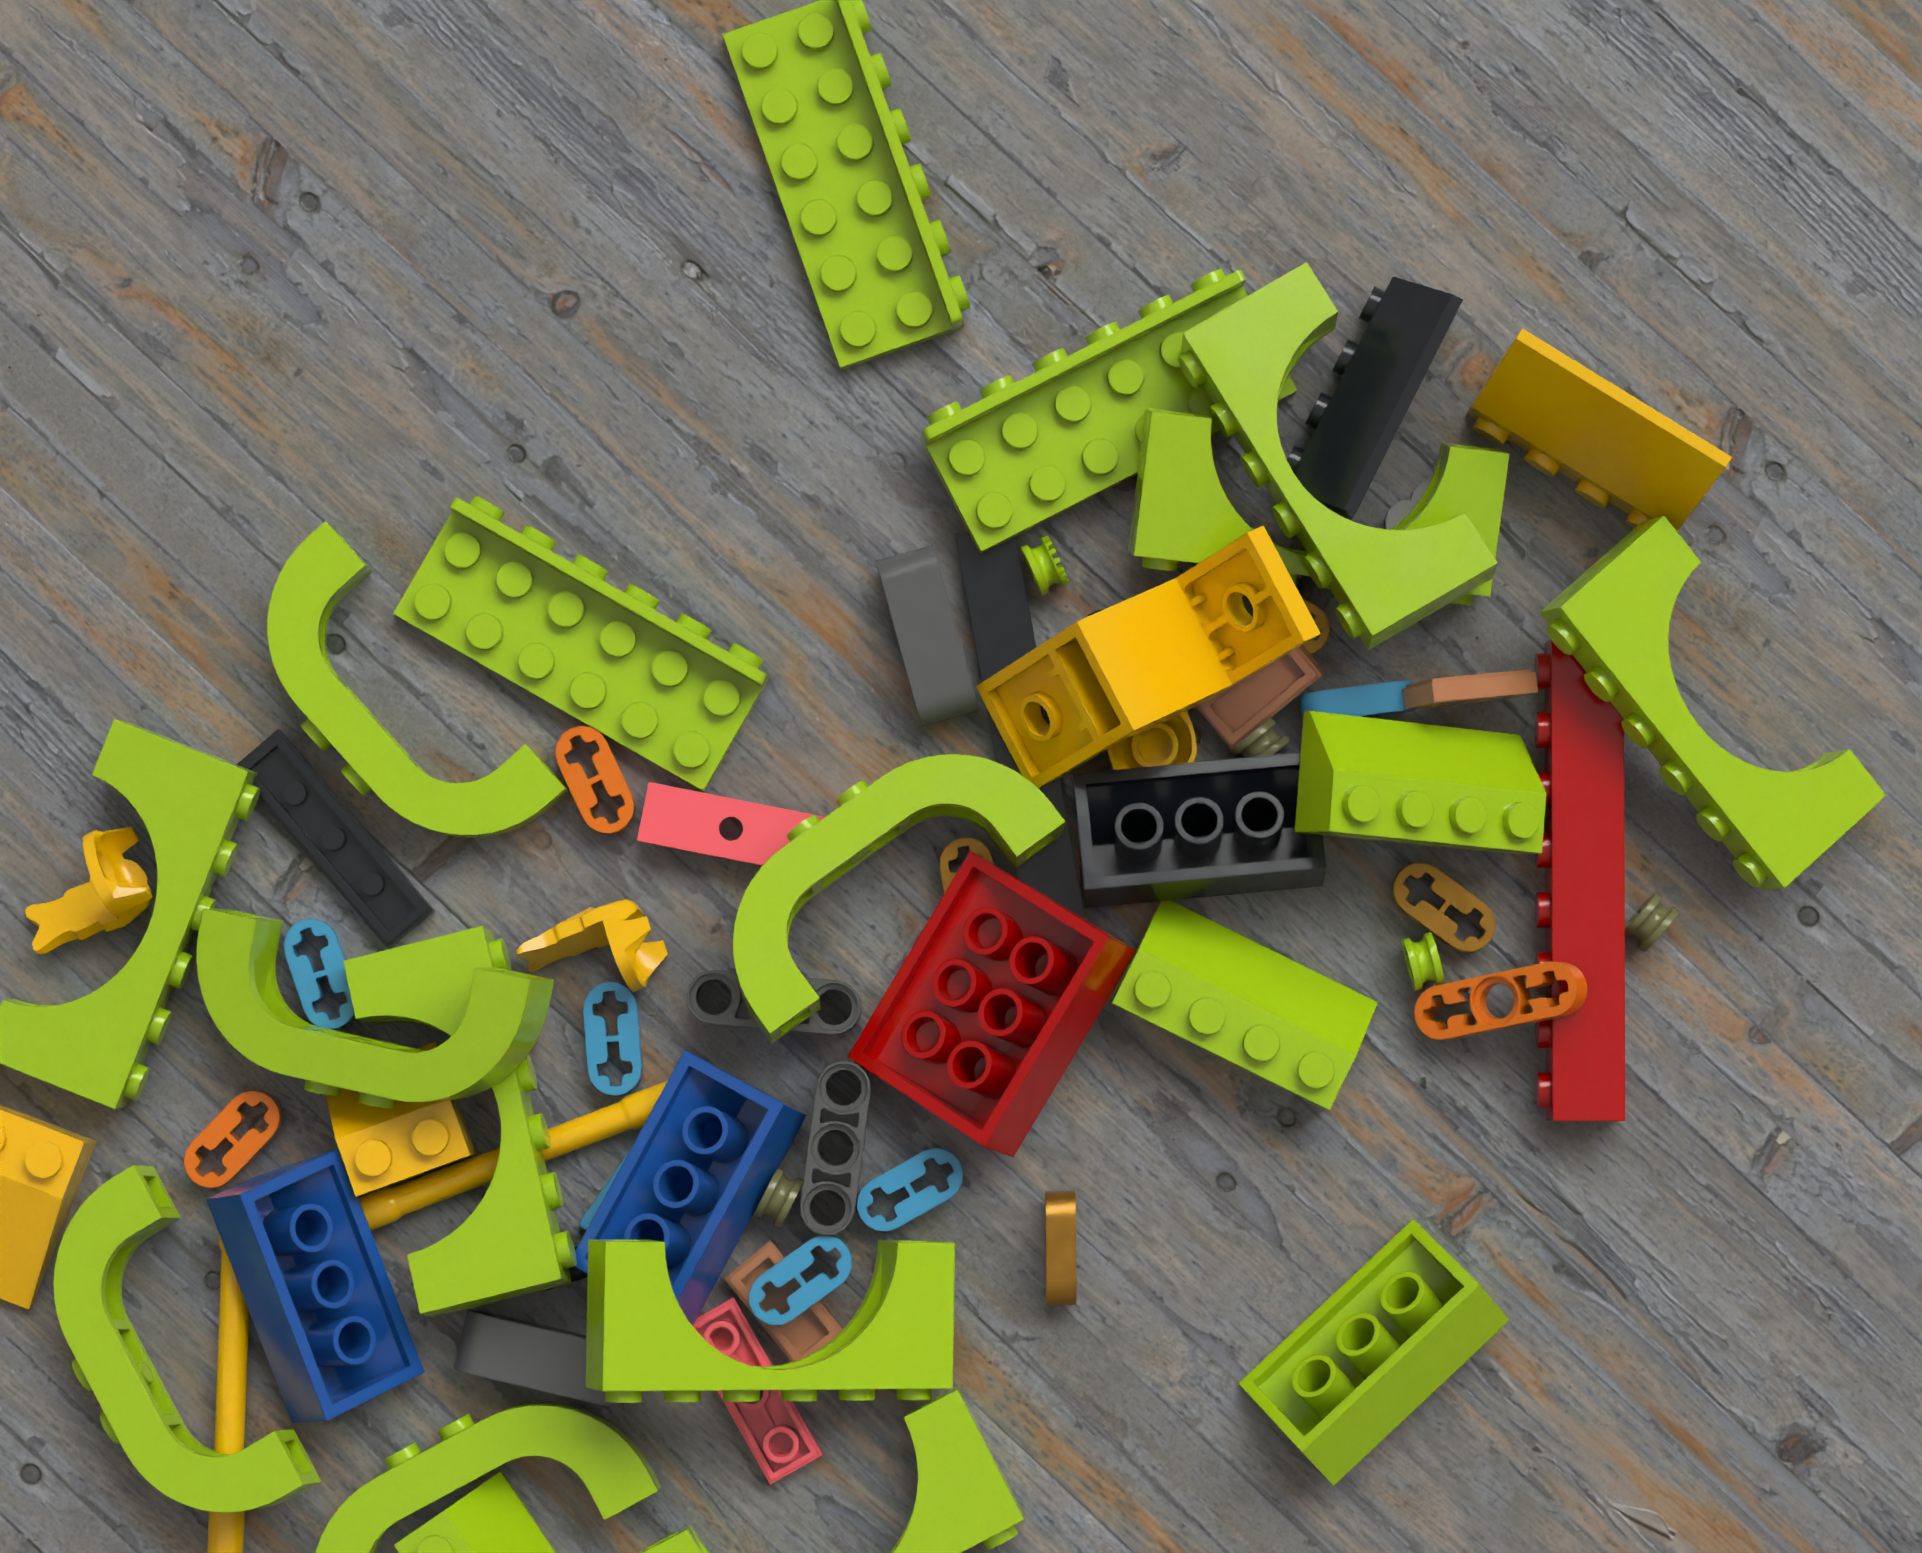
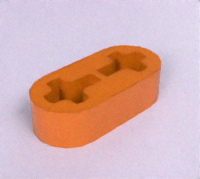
[555,726,636,835]
[184,1090,284,1188]

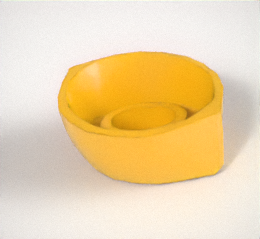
[1108,711,1197,770]

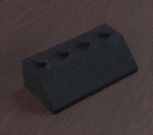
[1287,277,1463,520]
[1073,753,1326,908]

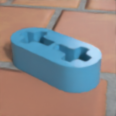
[1299,680,1415,724]
[284,919,355,1030]
[583,982,644,1096]
[857,1148,963,1232]
[749,1235,852,1325]

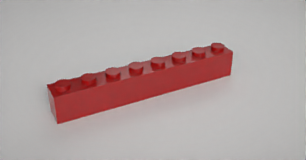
[1534,639,1625,1121]

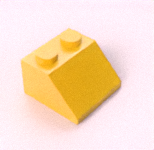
[326,1041,477,1197]

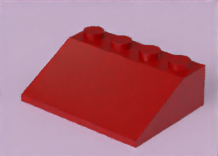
[847,851,1137,1157]

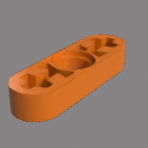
[1414,962,1587,1040]

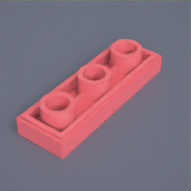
[637,782,824,866]
[693,1296,823,1485]

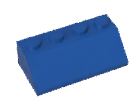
[575,1050,807,1326]
[206,1149,425,1423]

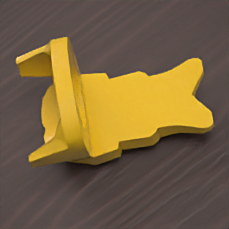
[25,826,153,954]
[516,899,669,992]

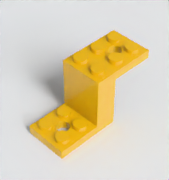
[975,525,1321,789]

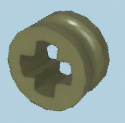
[1230,718,1290,758]
[1625,892,1679,952]
[753,1168,804,1229]

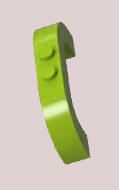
[267,521,570,838]
[733,754,1065,1044]
[196,908,554,1108]
[53,1165,322,1513]
[315,1402,662,1553]

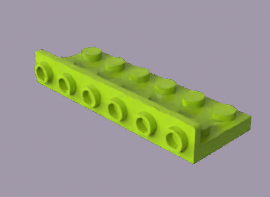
[722,0,971,371]
[919,268,1298,554]
[393,495,770,792]

